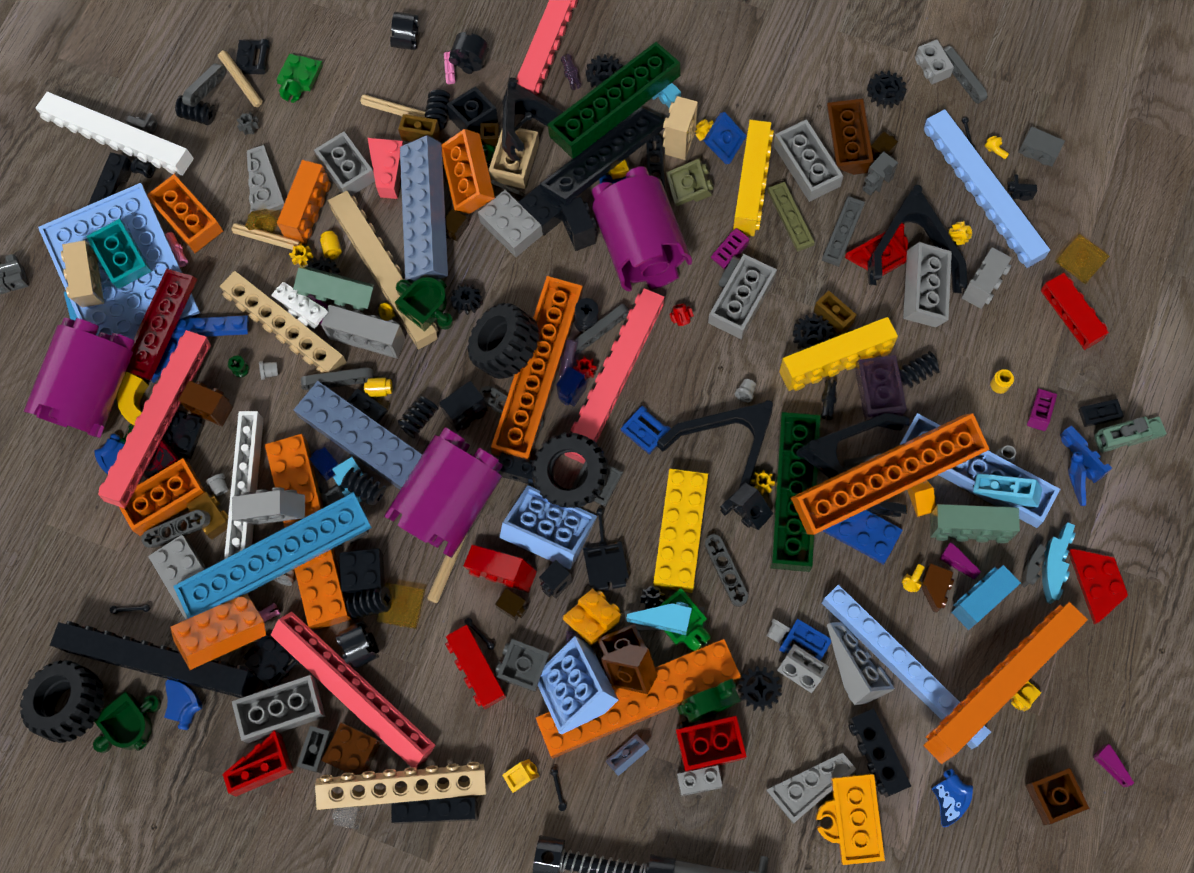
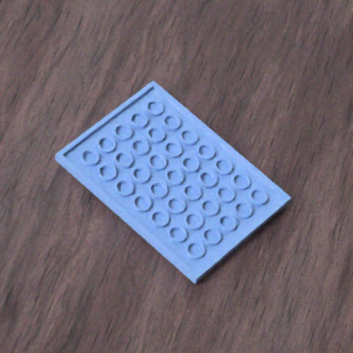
[38,183,200,340]

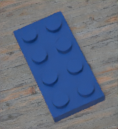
[823,510,903,565]

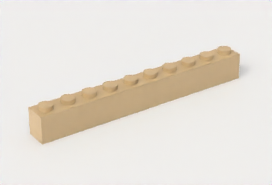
[328,191,438,350]

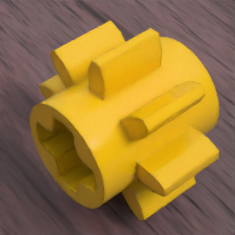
[695,119,714,141]
[949,221,972,245]
[289,243,314,266]
[750,470,775,495]

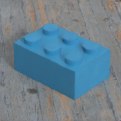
[951,565,1021,630]

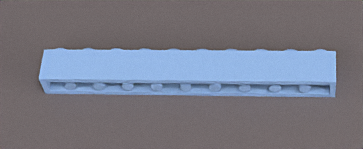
[924,109,1050,268]
[822,585,991,749]

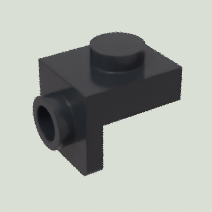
[1007,174,1037,201]

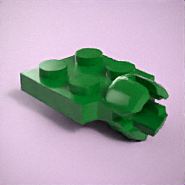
[277,54,323,103]
[658,588,710,652]

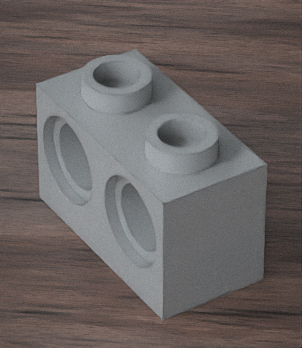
[915,40,954,85]
[777,644,829,693]
[677,765,722,797]

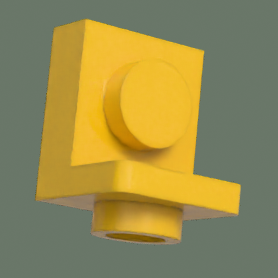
[608,160,629,180]
[1010,681,1041,712]
[502,759,539,793]

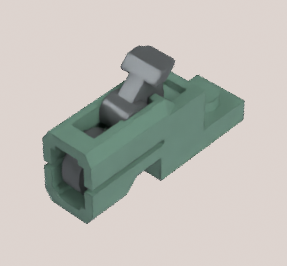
[1095,417,1167,453]

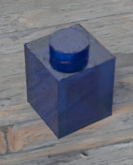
[309,447,339,481]

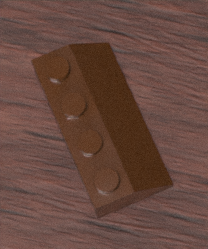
[827,98,874,175]

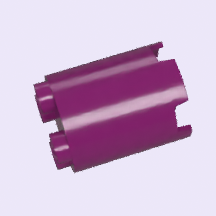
[592,166,692,292]
[23,318,135,438]
[384,427,503,558]

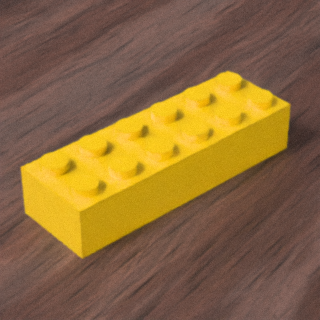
[733,120,774,236]
[779,317,898,391]
[653,469,708,593]

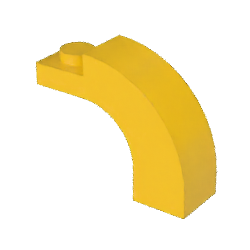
[117,372,149,426]

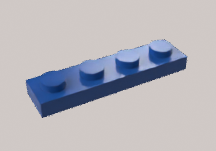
[172,315,249,338]

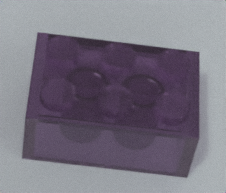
[855,355,907,421]

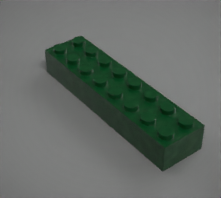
[547,42,681,159]
[770,412,821,572]

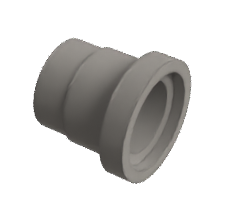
[259,361,278,380]
[734,379,756,403]
[995,445,1016,464]
[205,473,229,496]
[274,569,295,586]
[766,619,790,643]

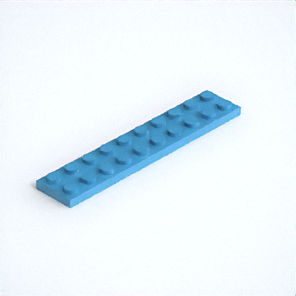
[173,492,372,619]

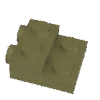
[666,159,714,206]

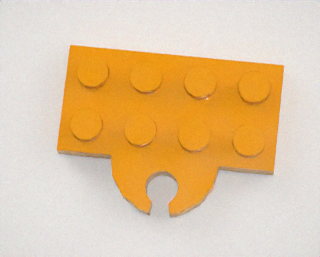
[815,774,885,865]

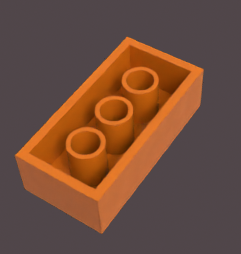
[441,129,495,214]
[277,160,331,245]
[147,174,223,253]
[119,458,206,536]
[170,594,266,670]

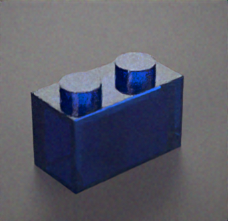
[556,366,586,407]

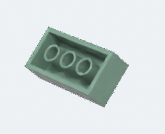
[293,265,374,311]
[930,504,1020,543]

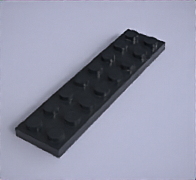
[540,107,665,205]

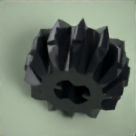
[451,282,483,315]

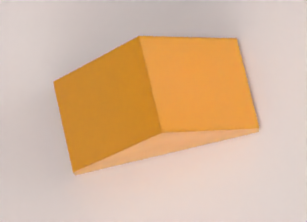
[907,480,936,517]

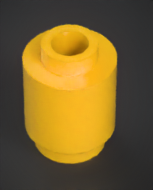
[320,231,342,259]
[990,369,1014,394]
[364,377,393,397]

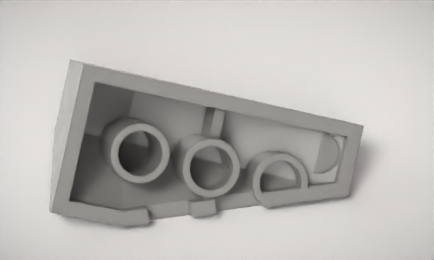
[827,622,895,705]

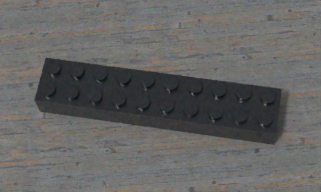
[50,621,258,698]

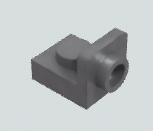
[126,113,158,134]

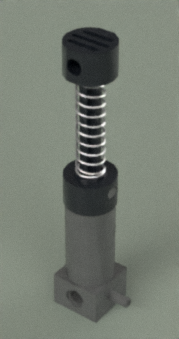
[533,835,769,873]

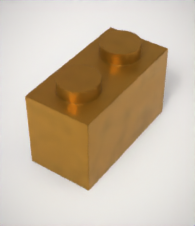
[398,114,440,142]
[813,290,857,335]
[186,492,228,540]

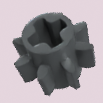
[237,112,259,135]

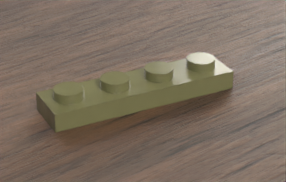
[767,182,815,252]

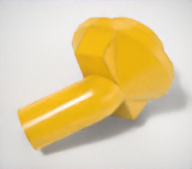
[984,136,1009,159]
[378,302,396,321]
[901,564,925,592]

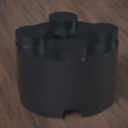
[390,12,419,50]
[449,32,489,74]
[335,621,380,668]

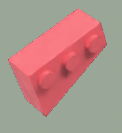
[368,138,404,199]

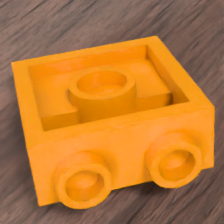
[563,588,621,645]

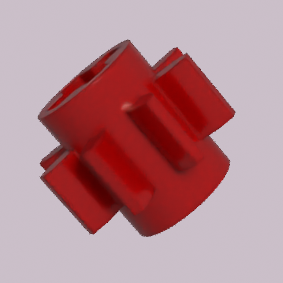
[669,303,694,326]
[573,356,597,381]

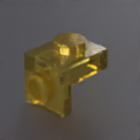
[245,209,278,233]

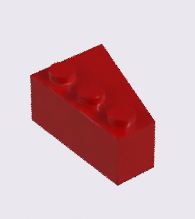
[463,545,537,593]
[222,730,294,797]

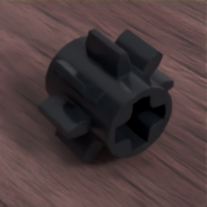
[640,586,665,609]

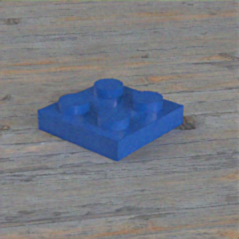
[703,112,747,164]

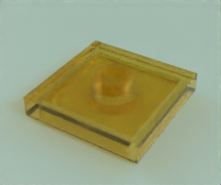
[1055,234,1110,284]
[377,583,425,629]

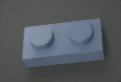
[606,734,649,776]

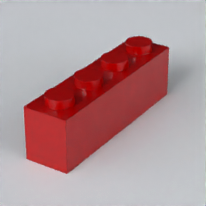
[1041,273,1109,350]
[445,624,506,709]

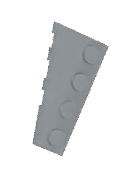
[247,145,285,219]
[766,753,856,824]

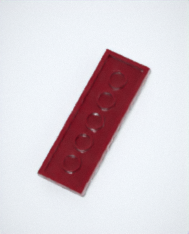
[126,268,197,380]

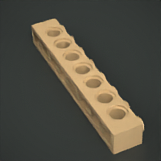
[220,271,346,374]
[315,762,486,810]

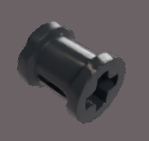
[131,158,155,178]

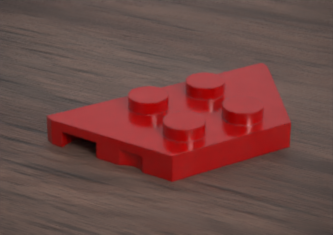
[845,223,908,276]
[1069,549,1128,624]

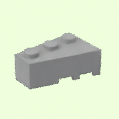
[962,247,1012,309]

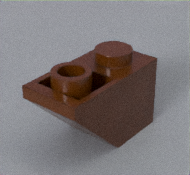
[921,563,954,613]

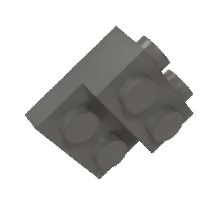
[495,639,549,692]

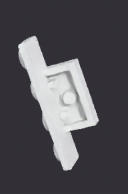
[272,282,328,329]

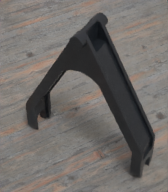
[502,77,563,161]
[867,184,967,293]
[657,400,773,516]
[796,413,910,517]

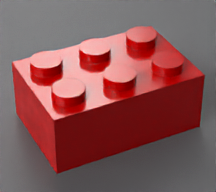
[675,716,747,772]

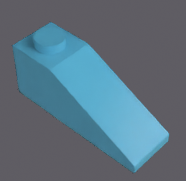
[973,473,1042,507]
[626,602,692,635]

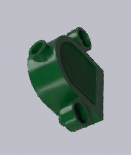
[395,277,453,332]
[677,679,741,722]
[93,692,161,753]

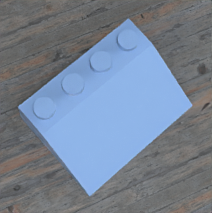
[500,485,597,569]
[538,636,619,734]

